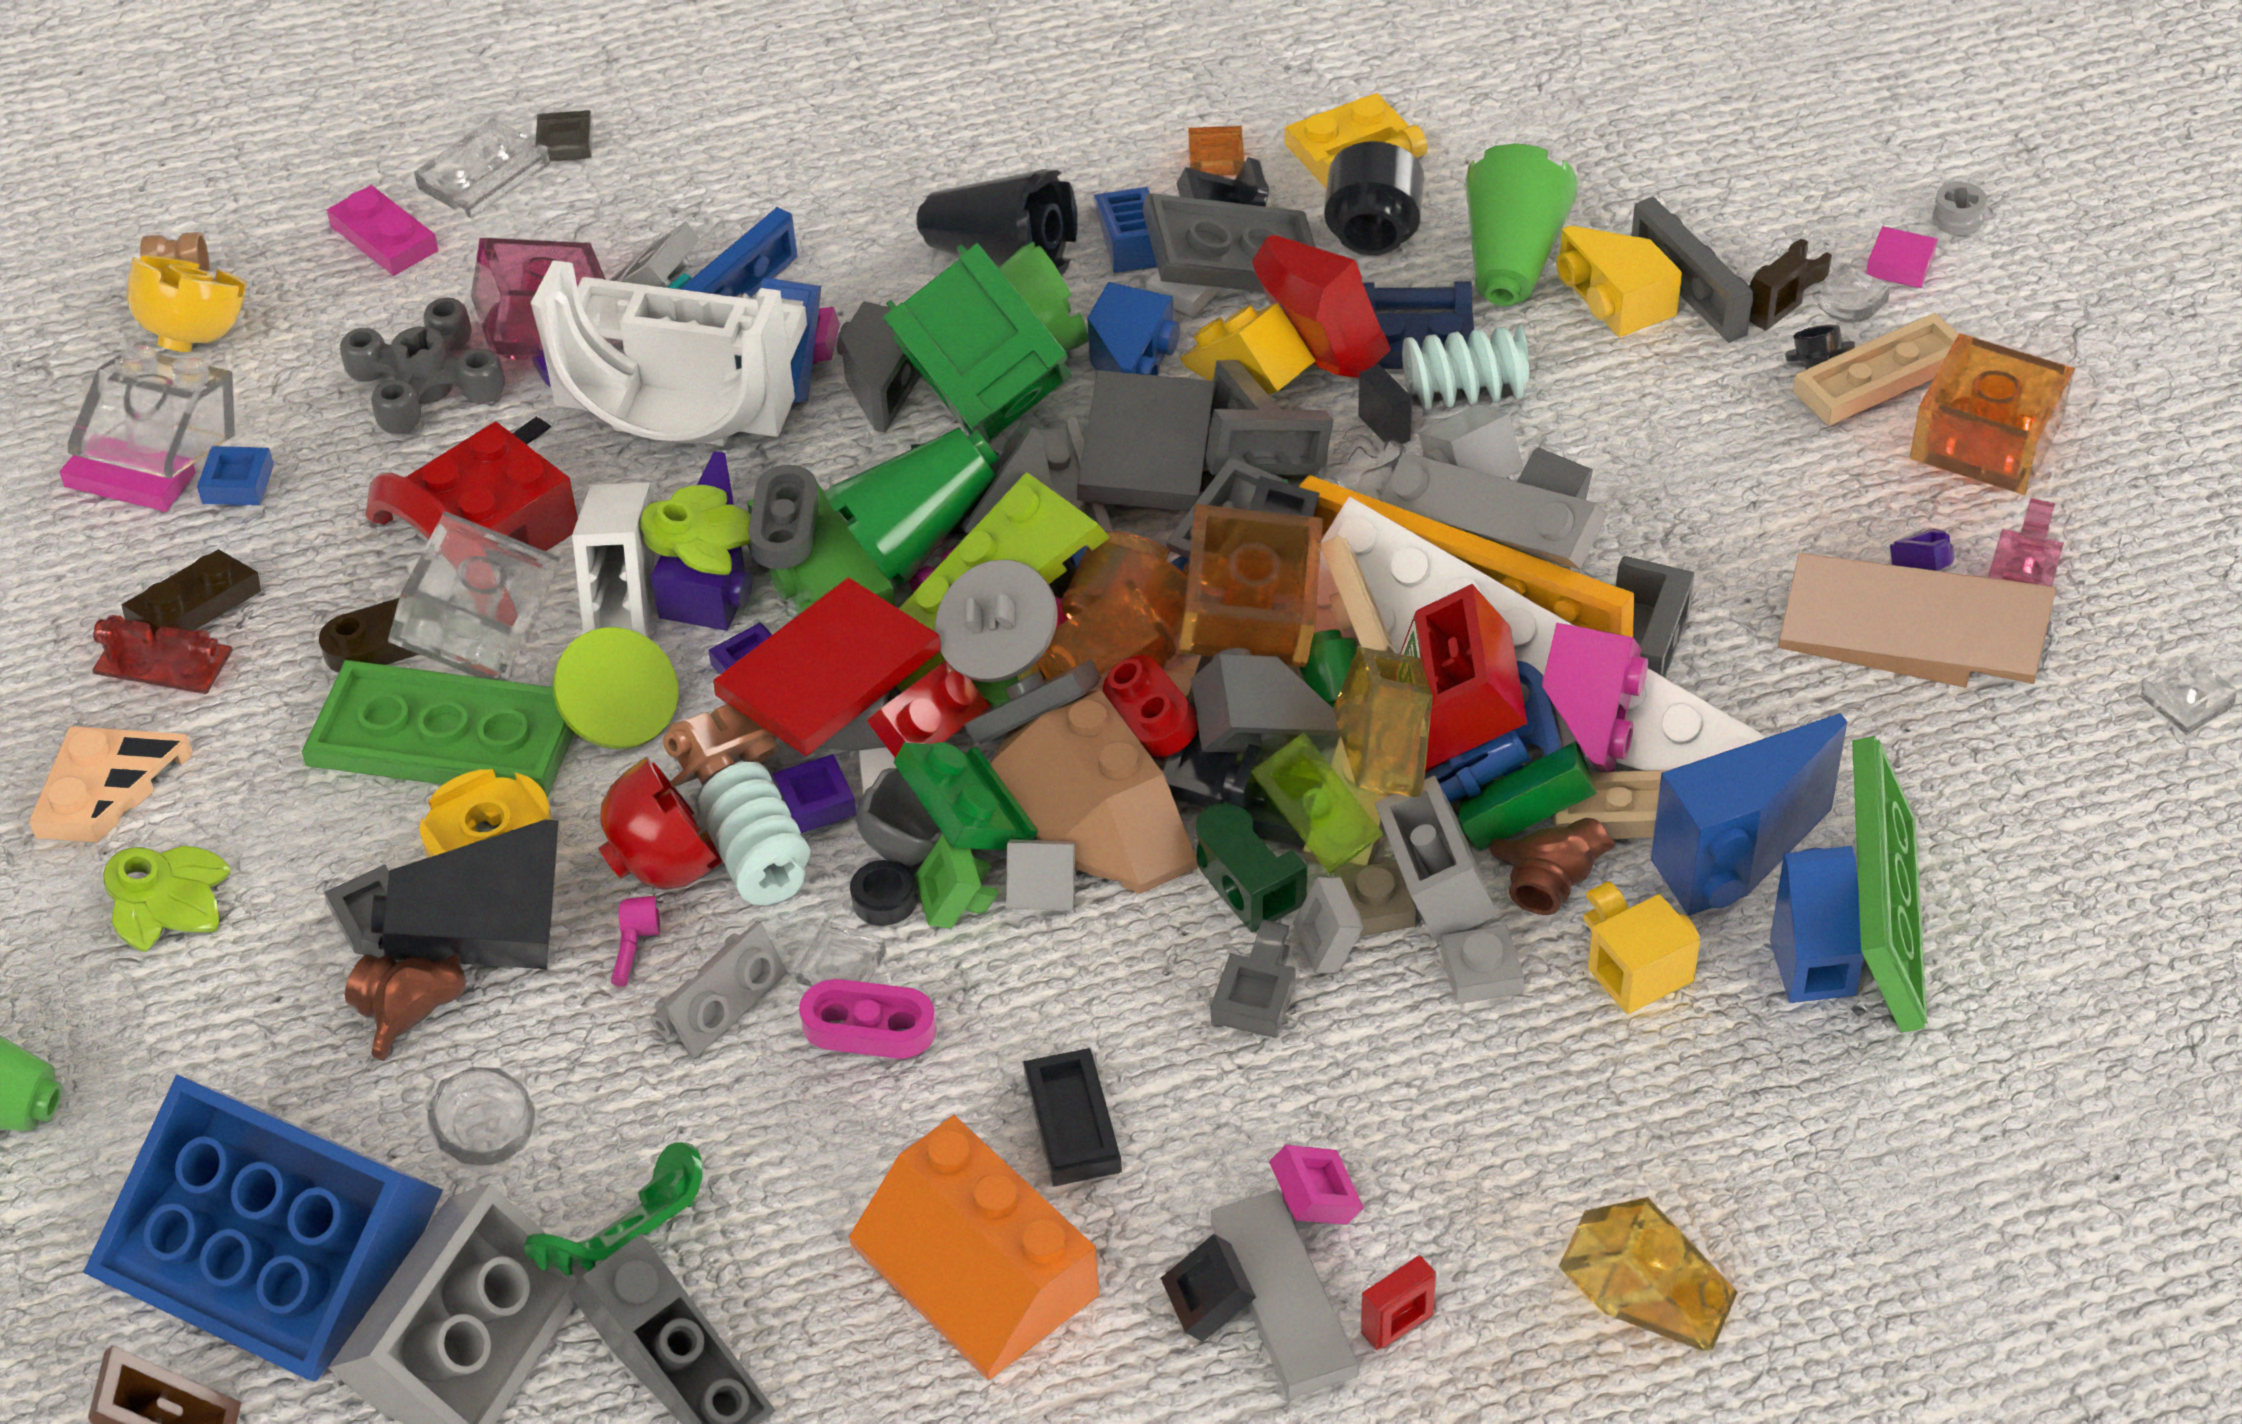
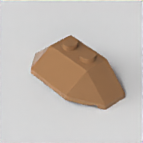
[990,690,1198,894]

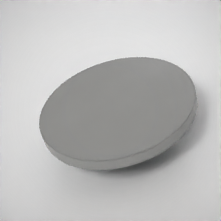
[935,560,1058,682]

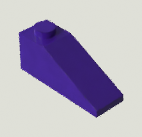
[650,451,752,631]

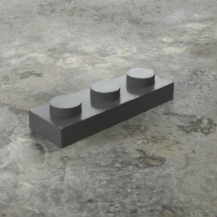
[1631,196,1753,343]

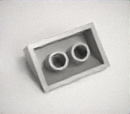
[328,1183,588,1424]

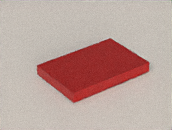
[713,577,941,757]

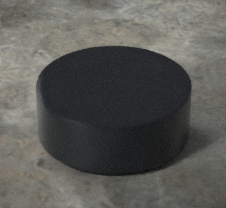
[850,860,918,926]

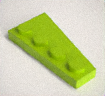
[896,472,1110,692]

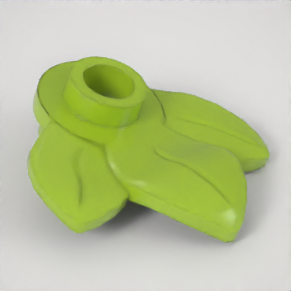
[640,485,751,575]
[103,846,230,952]

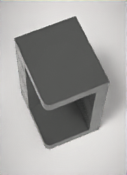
[1616,556,1695,678]

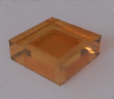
[1188,126,1244,176]

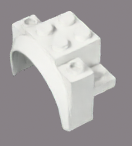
[531,260,807,446]

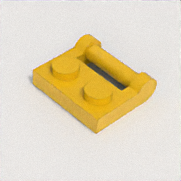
[1284,93,1428,189]

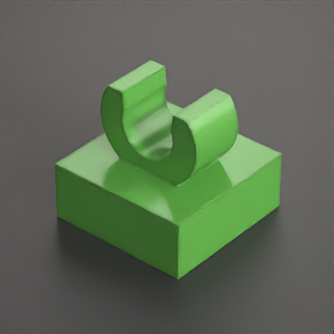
[915,834,998,929]

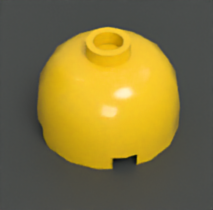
[127,255,247,352]

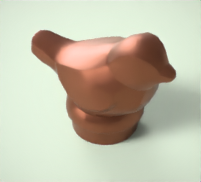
[1489,818,1616,915]
[345,954,466,1061]

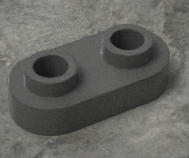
[748,465,819,569]

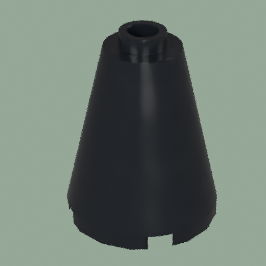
[916,169,1078,276]

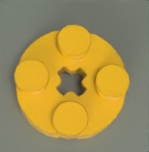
[419,769,553,858]

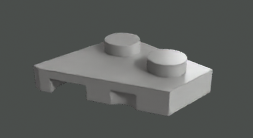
[610,221,700,288]

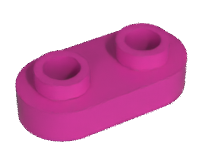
[799,979,937,1059]

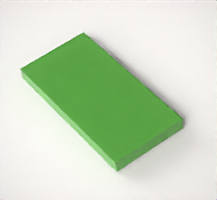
[301,660,575,798]
[1852,736,1927,1033]

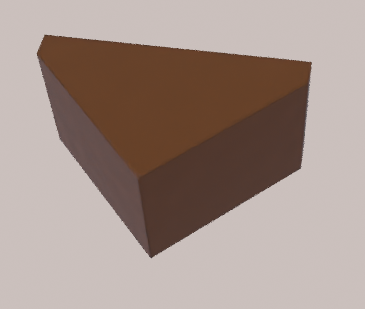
[88,1345,241,1424]

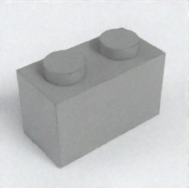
[1374,775,1499,943]

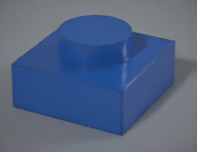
[197,446,274,506]

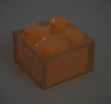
[1909,333,2075,495]
[1179,504,1323,667]

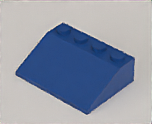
[83,1074,443,1382]

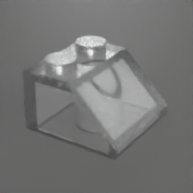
[67,346,235,479]
[388,511,560,681]

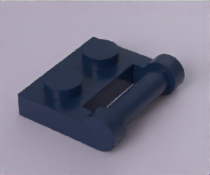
[1362,281,1474,369]

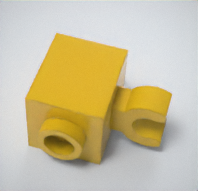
[1583,881,1700,1015]

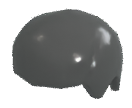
[856,768,943,866]

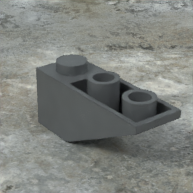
[569,1233,776,1424]

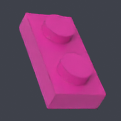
[326,185,439,276]

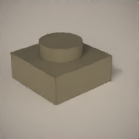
[1334,860,1416,937]

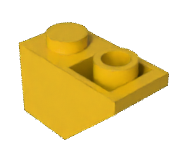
[1556,225,1682,338]
[1180,302,1315,395]

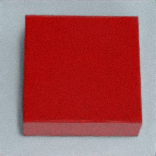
[1361,1255,1436,1350]

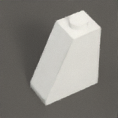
[572,482,655,637]

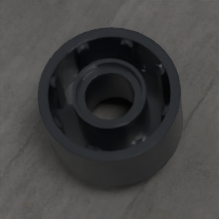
[1324,141,1424,255]

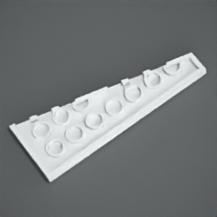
[1269,496,1767,771]

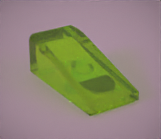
[1251,732,1384,875]

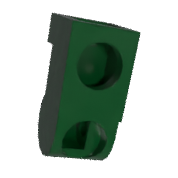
[1196,803,1307,933]

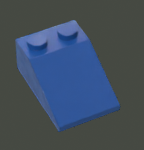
[1651,713,1847,916]

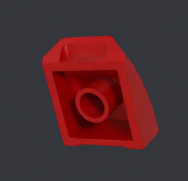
[1252,235,1391,378]

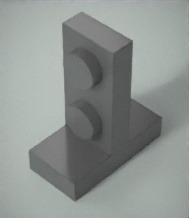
[1204,360,1334,475]

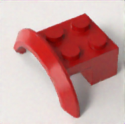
[366,421,578,626]

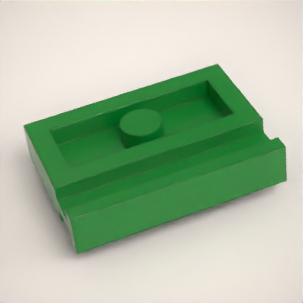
[893,742,1038,850]

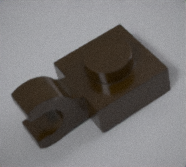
[1749,239,1832,331]

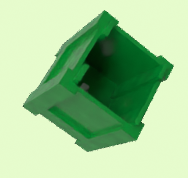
[883,243,1072,444]

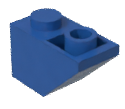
[1087,282,1180,376]
[1770,846,1864,1003]

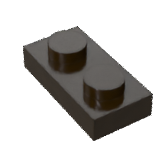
[121,549,261,648]

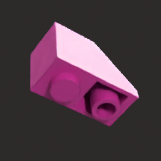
[1542,622,1648,772]

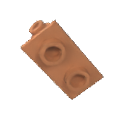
[663,704,780,788]

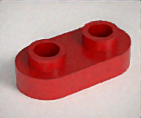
[1102,655,1198,757]

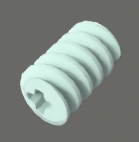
[1402,325,1529,410]
[695,762,811,905]

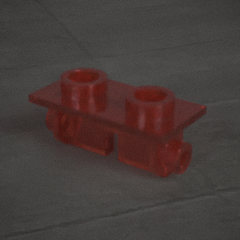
[92,615,233,694]

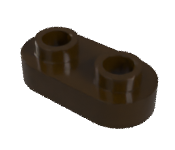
[319,595,445,673]

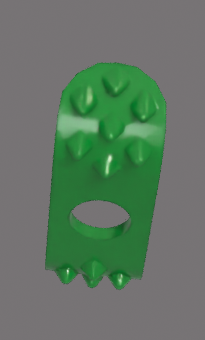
[523,1142,703,1277]

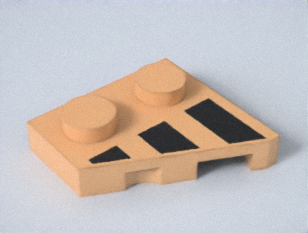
[29,726,193,843]

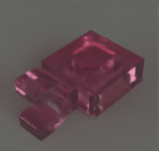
[1988,498,2064,586]

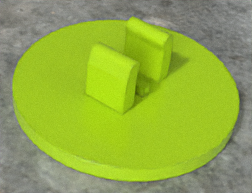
[552,627,679,750]

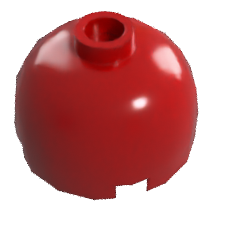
[598,757,724,890]

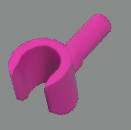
[611,896,660,987]

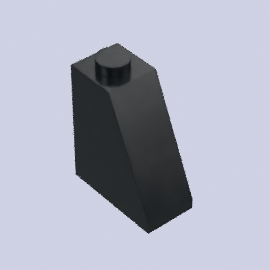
[371,820,559,969]

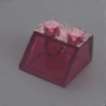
[471,237,606,360]

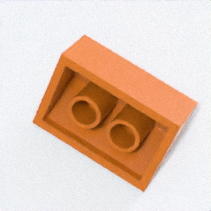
[849,1115,1099,1381]

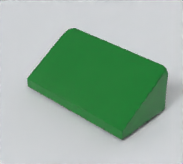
[1459,741,1597,851]

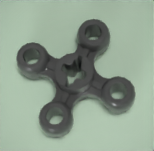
[340,297,505,434]

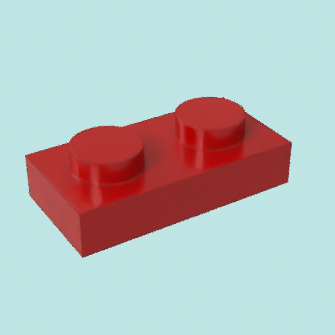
[866,660,990,758]

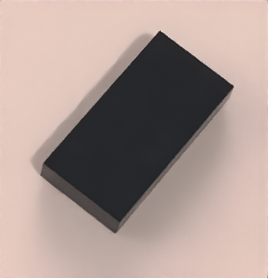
[1023,1048,1122,1187]

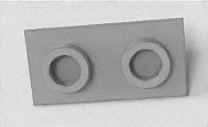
[650,921,787,1059]

